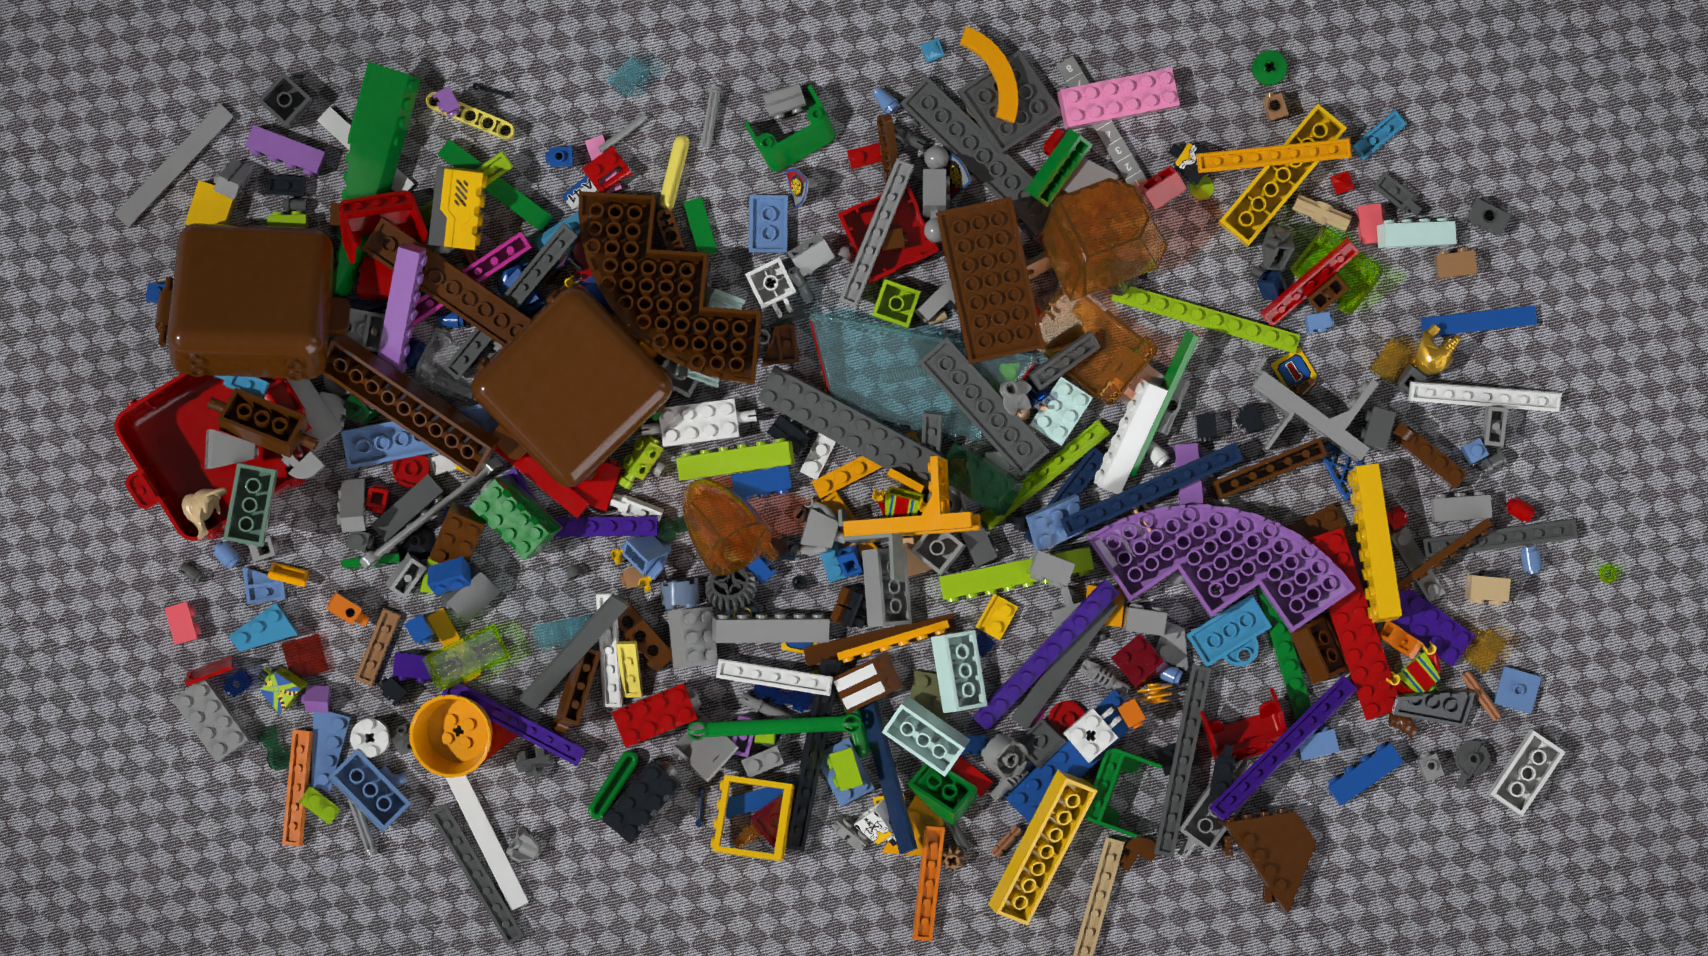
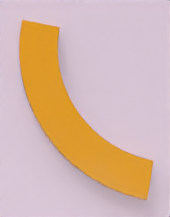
[959,26,1018,124]

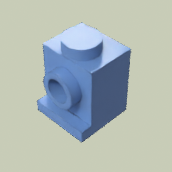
[1304,311,1334,334]

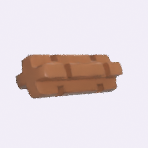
[991,825,1022,858]

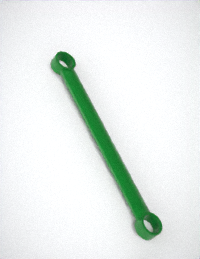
[688,713,861,741]

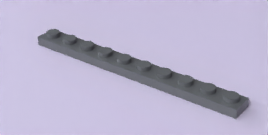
[443,223,579,381]
[1154,665,1212,857]

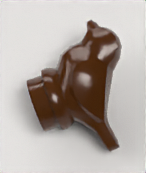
[1388,712,1418,738]

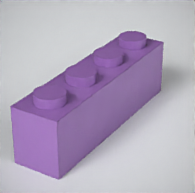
[245,125,327,177]
[1173,443,1206,505]

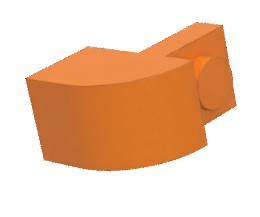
[1378,621,1423,660]

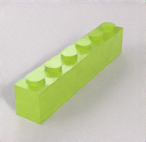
[676,438,795,481]

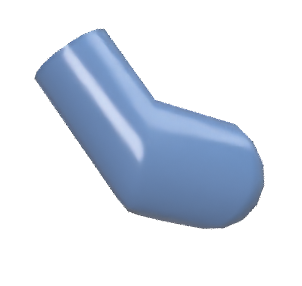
[379,765,407,786]

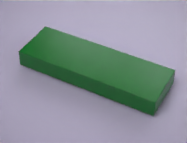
[683,197,718,255]
[341,554,402,570]

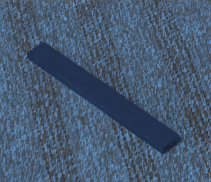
[860,701,918,855]

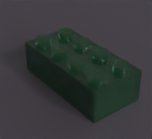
[945,442,1024,516]

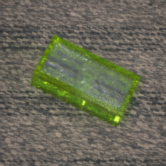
[422,623,511,693]

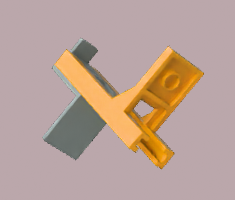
[838,456,981,582]

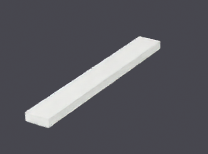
[1408,381,1562,412]
[445,775,529,911]

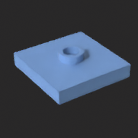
[1493,666,1542,714]

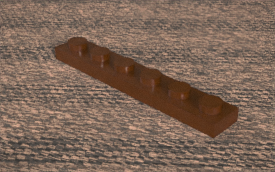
[1397,518,1492,592]

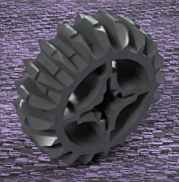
[705,563,757,612]

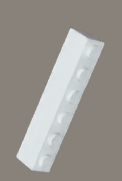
[1094,378,1168,494]

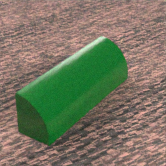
[1025,128,1093,207]

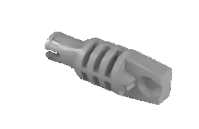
[1079,659,1131,696]
[989,757,1034,802]

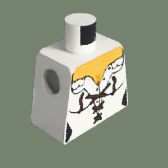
[854,799,897,846]

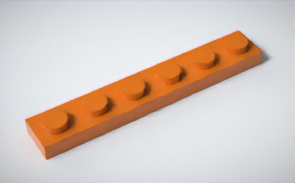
[282,729,313,847]
[912,825,945,941]

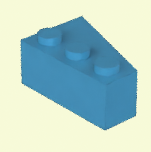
[229,603,300,652]

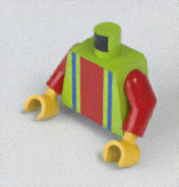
[872,486,927,518]
[1386,641,1441,694]

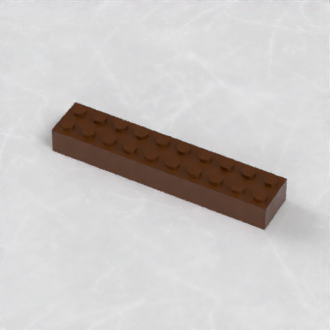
[322,334,500,477]

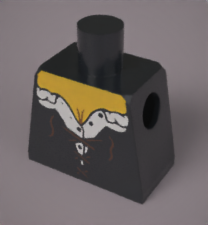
[1168,142,1212,187]

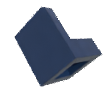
[1257,270,1287,300]

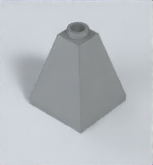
[205,429,258,469]

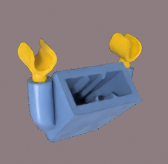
[610,536,671,593]

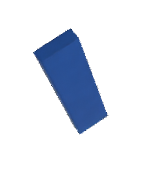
[726,780,797,818]

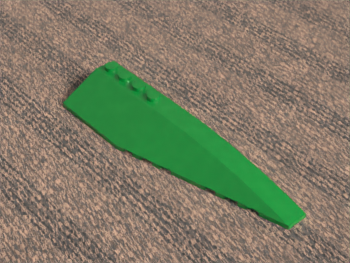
[333,62,421,297]

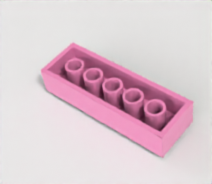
[1057,68,1180,130]

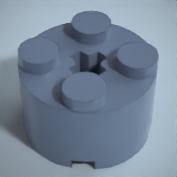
[660,578,700,609]

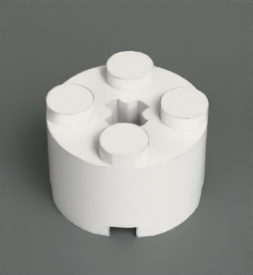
[350,718,391,757]

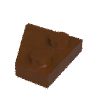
[762,323,799,366]

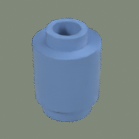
[213,541,241,569]
[1520,546,1543,575]

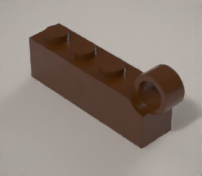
[1392,422,1468,489]
[552,649,601,734]

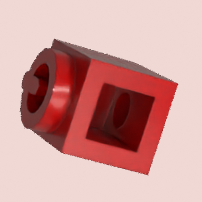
[366,485,390,514]

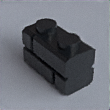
[767,414,811,456]

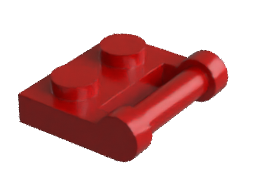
[582,146,633,193]

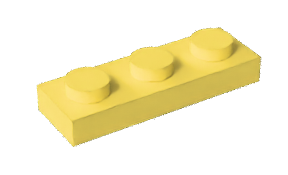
[616,641,643,698]

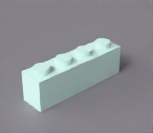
[1377,218,1457,249]

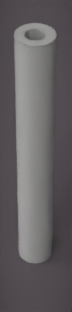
[598,113,648,153]

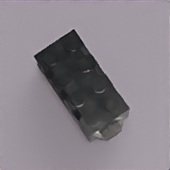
[601,758,682,844]

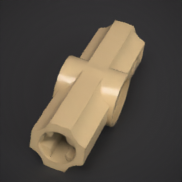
[1292,194,1352,232]

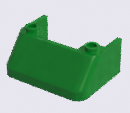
[744,85,836,172]
[1085,748,1162,838]

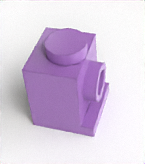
[432,86,462,118]

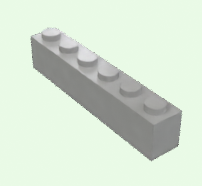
[712,613,830,643]

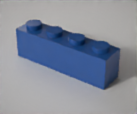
[1326,742,1404,806]

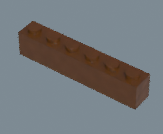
[1212,438,1327,500]

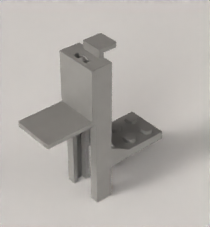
[1249,356,1379,462]

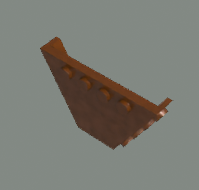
[1218,807,1316,913]

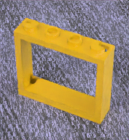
[711,775,795,862]

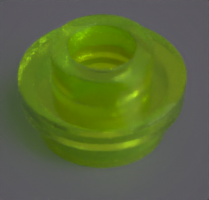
[1598,564,1618,583]

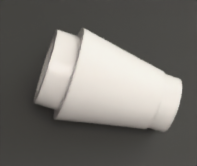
[1147,440,1171,468]

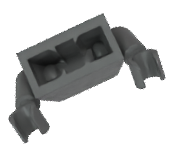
[1249,222,1295,280]

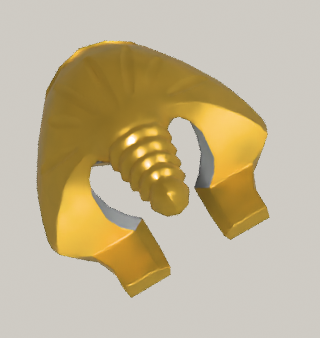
[1410,324,1461,375]

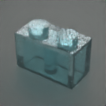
[606,54,651,99]

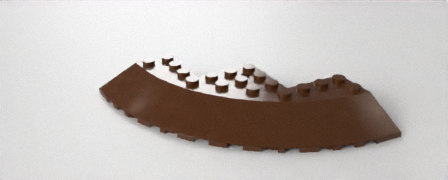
[578,191,762,385]

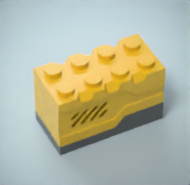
[428,166,488,253]

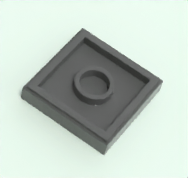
[1018,718,1066,769]

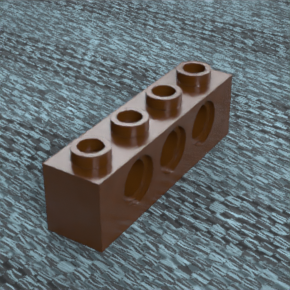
[618,598,672,671]

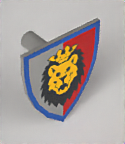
[944,152,977,200]
[785,168,817,208]

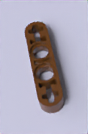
[877,113,898,184]

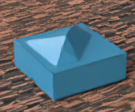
[920,38,945,63]

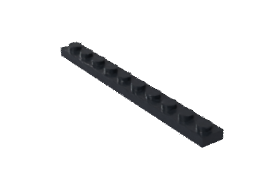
[786,658,842,851]

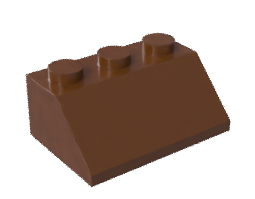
[1289,614,1348,684]

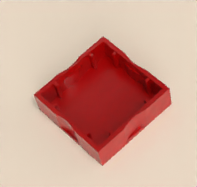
[837,183,939,285]

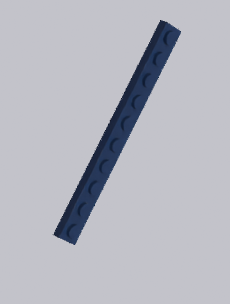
[1060,442,1244,537]

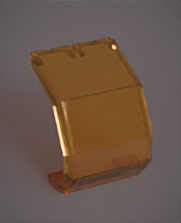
[1037,279,1158,405]

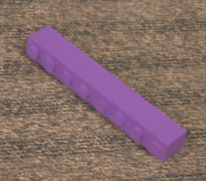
[378,242,427,374]

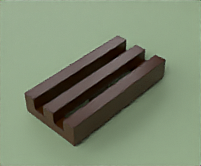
[1221,834,1234,856]

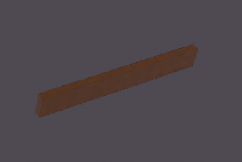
[803,613,957,666]

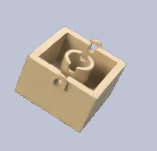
[1465,573,1511,605]

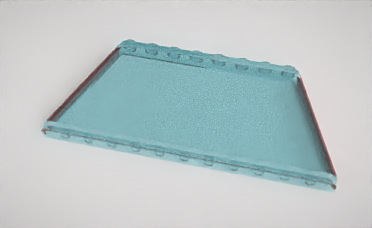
[809,311,1038,441]

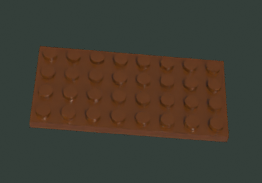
[935,197,1045,364]

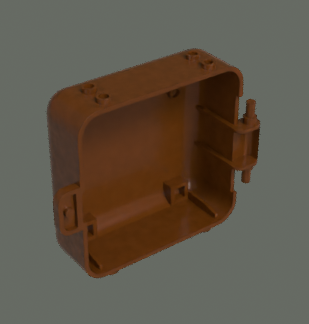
[155,223,351,381]
[471,284,673,487]

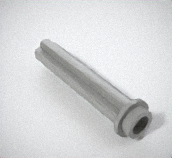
[701,86,723,147]
[348,799,378,857]

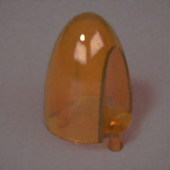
[683,479,779,576]

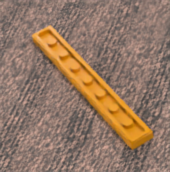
[1196,138,1352,173]

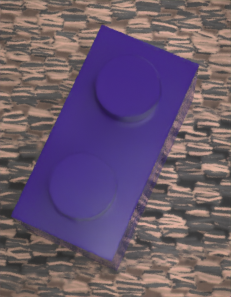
[392,652,435,683]

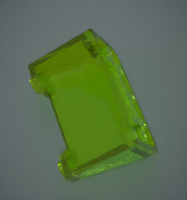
[1290,226,1383,315]

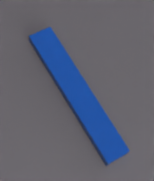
[1420,305,1537,336]

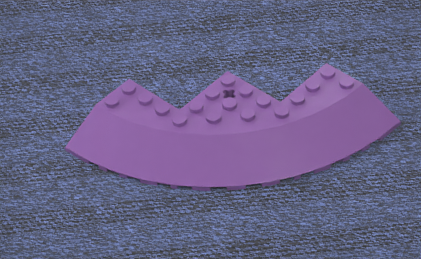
[1087,504,1356,633]

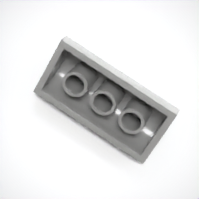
[286,378,342,450]

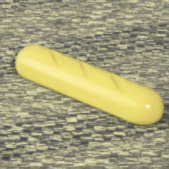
[659,135,689,211]

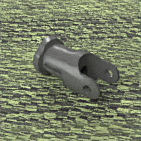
[1471,449,1508,479]

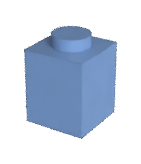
[1460,438,1489,464]

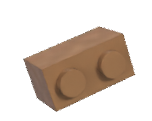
[1434,247,1478,279]

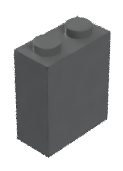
[440,562,501,623]

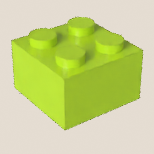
[872,279,921,329]
[827,746,863,791]

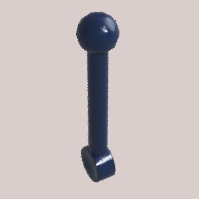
[695,787,706,827]

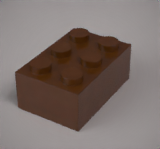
[428,502,486,563]

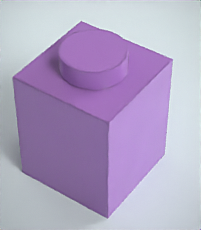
[301,685,331,713]

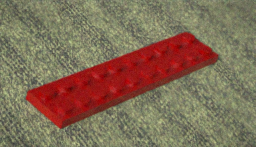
[1306,527,1398,721]

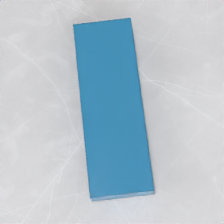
[1351,109,1407,161]

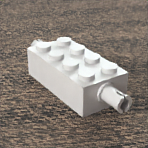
[641,399,757,447]

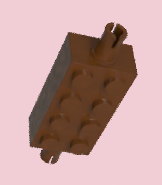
[207,388,319,458]

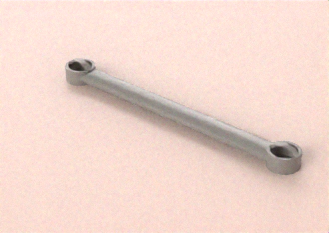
[360,457,503,570]

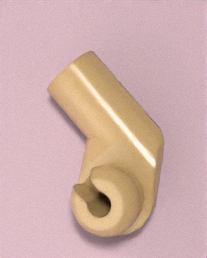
[921,310,947,325]

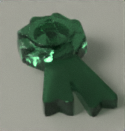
[657,508,699,542]
[256,724,290,771]

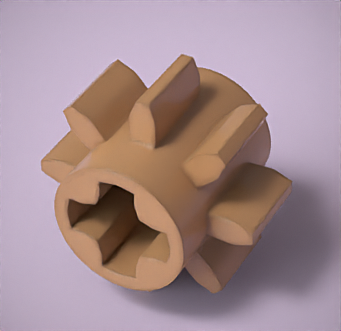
[941,845,964,871]

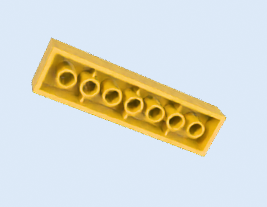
[1218,103,1347,247]
[1347,463,1402,623]
[988,770,1098,925]

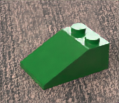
[907,763,977,826]

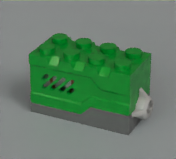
[470,474,563,560]

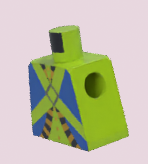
[259,667,308,714]

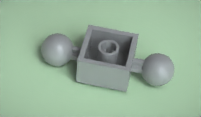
[923,146,950,242]

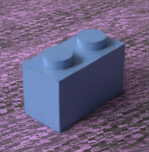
[1298,726,1340,761]

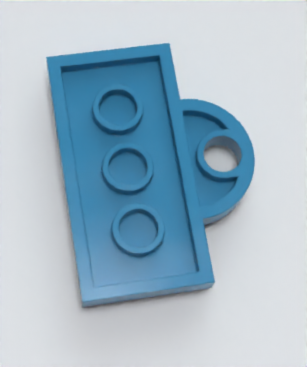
[1186,594,1272,667]

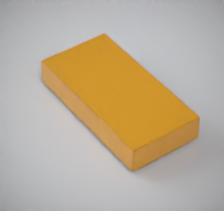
[267,562,310,587]

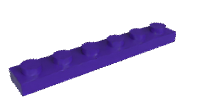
[554,516,658,537]

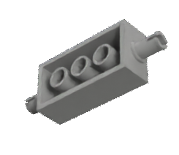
[1177,759,1252,860]

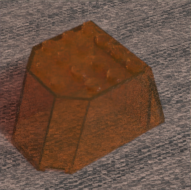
[1039,178,1168,301]

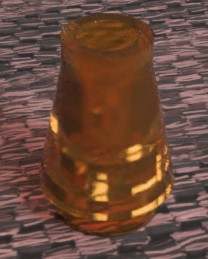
[733,822,762,849]

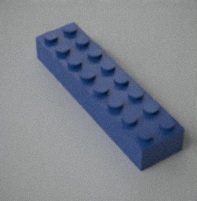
[1005,689,1131,823]

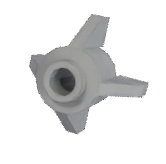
[505,827,541,861]

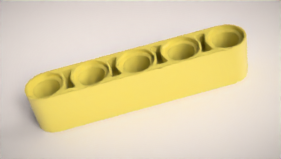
[426,92,515,141]

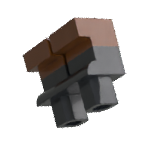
[830,586,867,628]

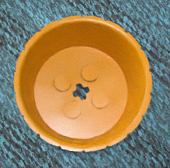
[409,695,493,778]

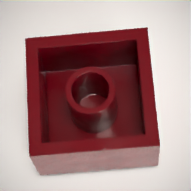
[1111,633,1168,690]

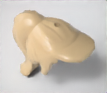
[182,487,227,540]

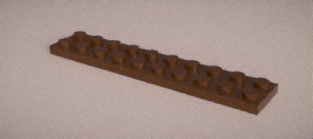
[362,217,531,346]

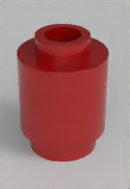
[1505,496,1536,522]

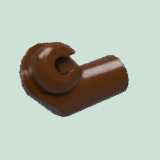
[1289,377,1317,396]

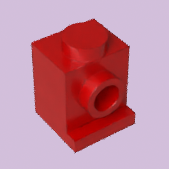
[1386,505,1409,531]

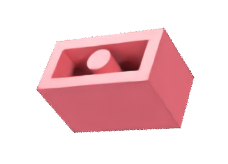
[1356,203,1385,246]
[164,602,201,645]

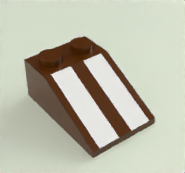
[832,652,903,713]

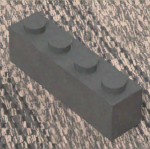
[371,474,446,542]

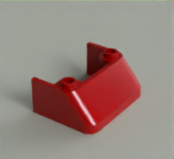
[338,190,427,264]
[1200,688,1287,763]

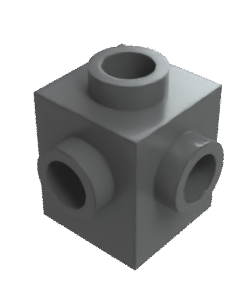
[389,721,412,756]

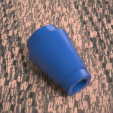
[437,312,466,329]

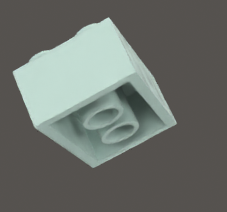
[1029,377,1093,447]

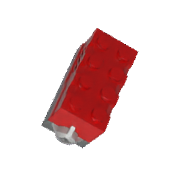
[611,682,701,748]

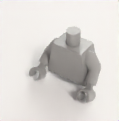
[796,497,845,556]

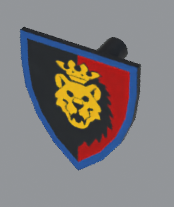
[550,237,583,272]

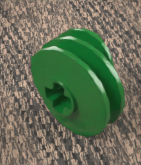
[1252,50,1287,86]

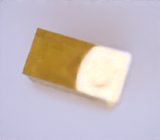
[1369,338,1411,383]
[1463,629,1507,673]

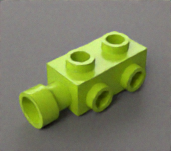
[617,435,664,490]

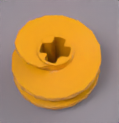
[1137,683,1172,703]

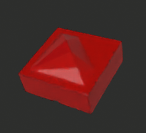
[1330,171,1354,195]

